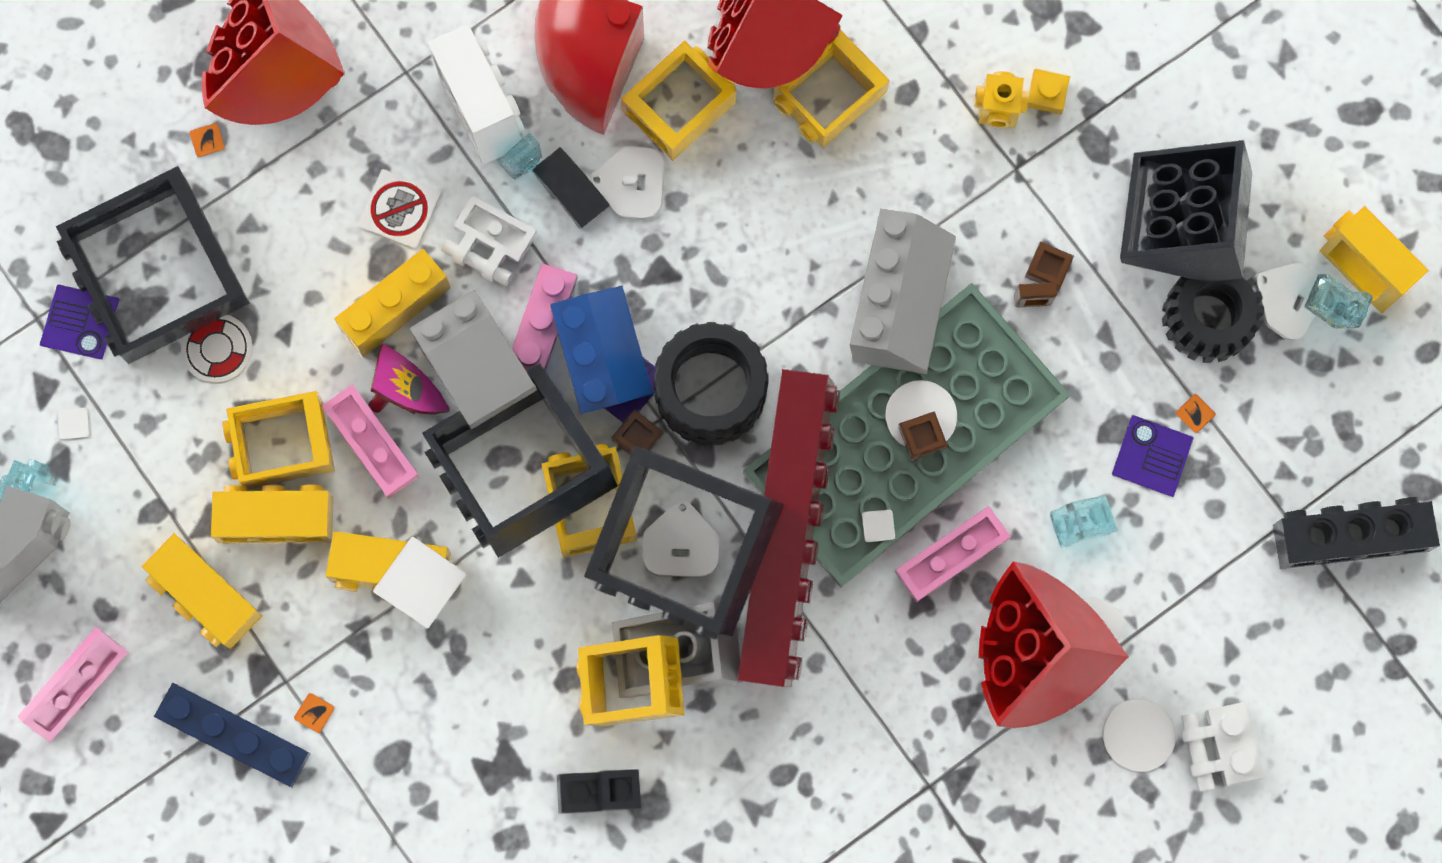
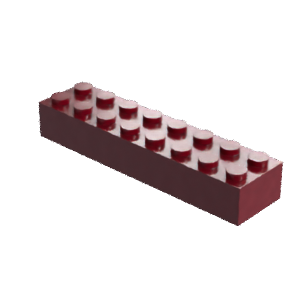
[738,369,840,687]

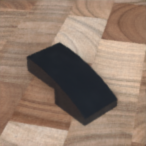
[531,147,610,228]
[556,769,641,814]

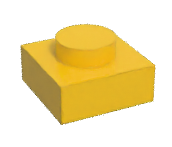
[1027,68,1070,115]

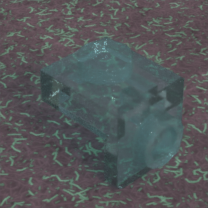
[495,133,542,181]
[1304,274,1373,329]
[0,459,58,502]
[1050,495,1118,548]

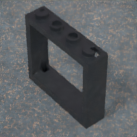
[56,166,250,364]
[422,364,618,558]
[584,445,784,640]

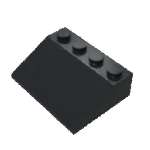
[1120,140,1252,282]

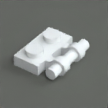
[441,195,537,286]
[1181,702,1265,792]

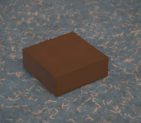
[1025,241,1074,292]
[1014,282,1057,308]
[611,409,664,455]
[898,411,948,461]

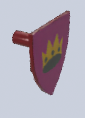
[368,343,450,415]

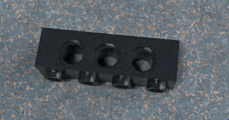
[1273,497,1440,569]

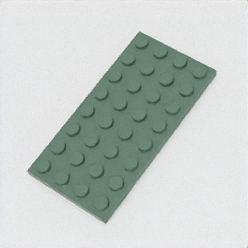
[743,283,1071,588]

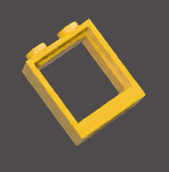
[773,29,890,148]
[621,40,736,161]
[1319,205,1429,314]
[222,391,335,489]
[541,444,637,558]
[576,635,685,726]

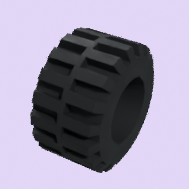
[1162,271,1264,363]

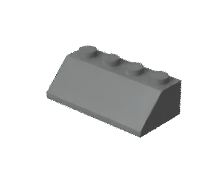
[850,208,956,374]

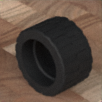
[654,322,769,446]

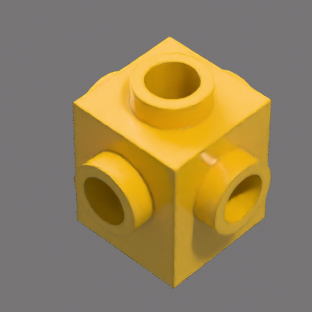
[974,71,1029,128]

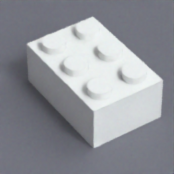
[427,24,525,165]

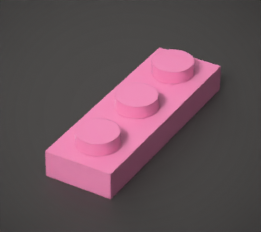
[512,263,578,371]
[322,384,419,499]
[895,506,1011,603]
[17,627,128,742]

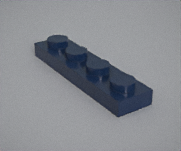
[154,682,311,788]

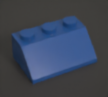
[550,285,653,414]

